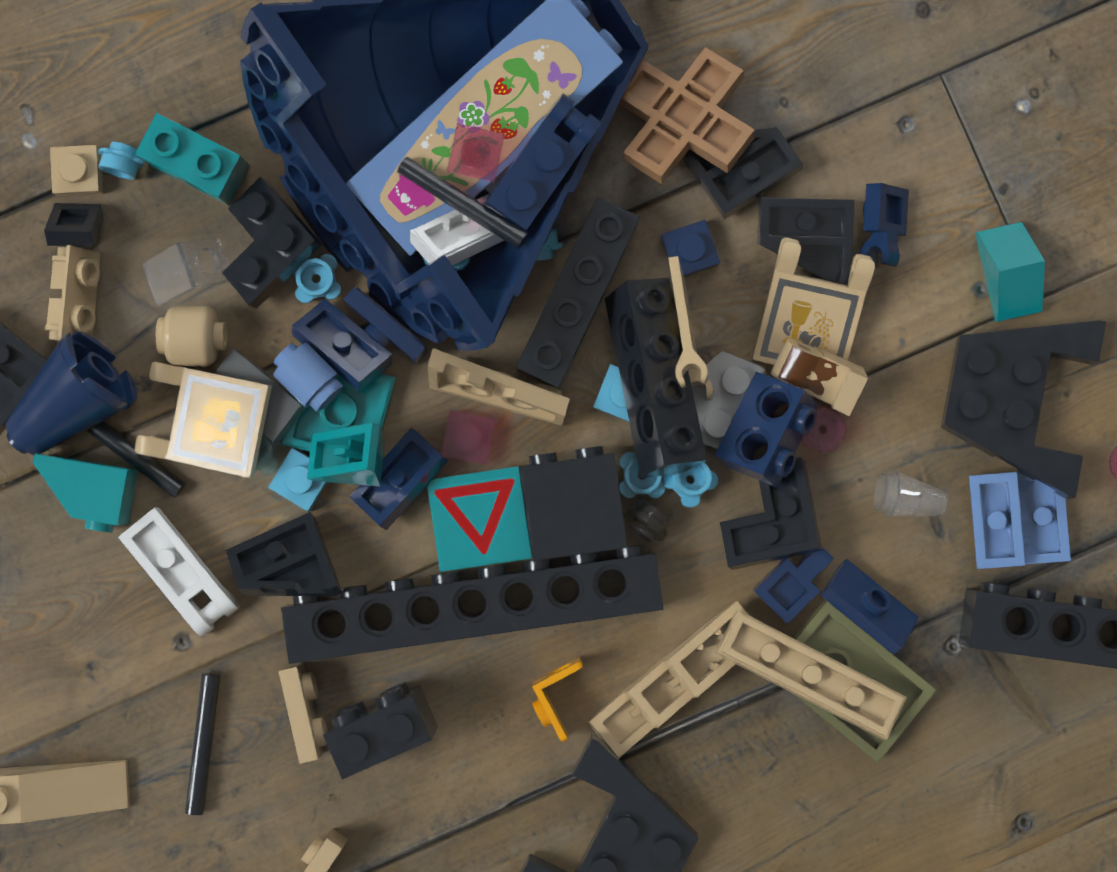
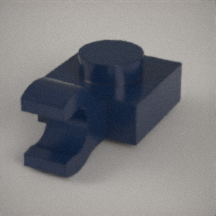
[860,183,909,267]
[753,547,834,624]

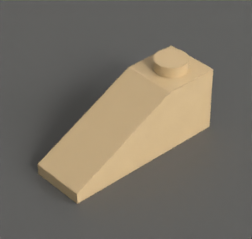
[0,760,130,824]

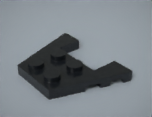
[941,320,1106,499]
[520,733,698,872]

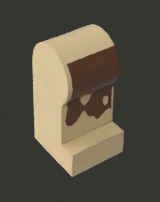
[771,339,868,416]

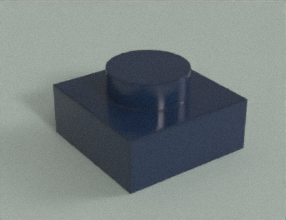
[660,219,720,277]

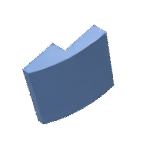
[969,472,1071,569]

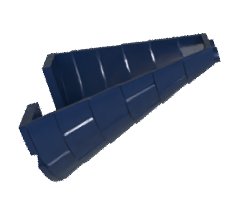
[240,0,649,351]

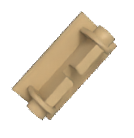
[45,245,101,341]

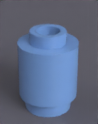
[273,343,344,412]

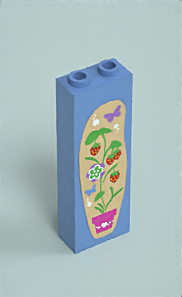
[346,0,623,256]

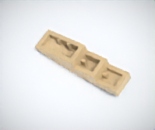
[586,601,748,758]

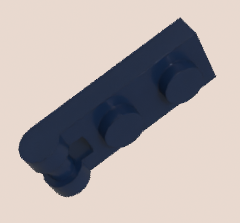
[484,93,602,231]

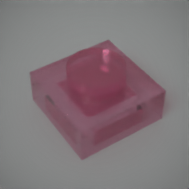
[447,123,505,183]
[441,410,496,465]

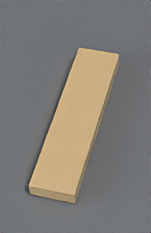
[715,610,907,740]

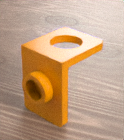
[532,657,583,742]

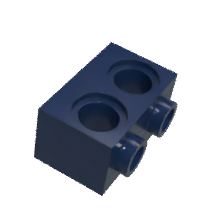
[715,371,818,488]

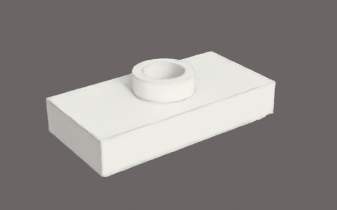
[410,194,504,265]

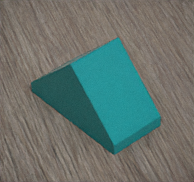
[975,222,1045,323]
[307,423,385,486]

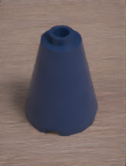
[6,331,137,455]

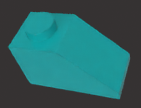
[33,454,138,533]

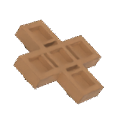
[619,47,755,184]

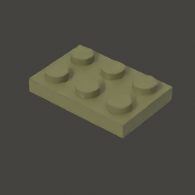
[792,600,936,763]

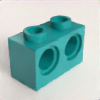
[135,113,250,206]

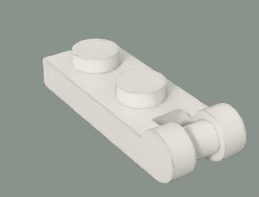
[118,507,240,637]

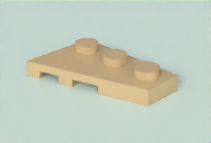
[427,348,570,426]

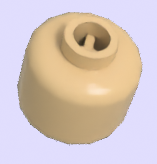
[156,305,228,367]

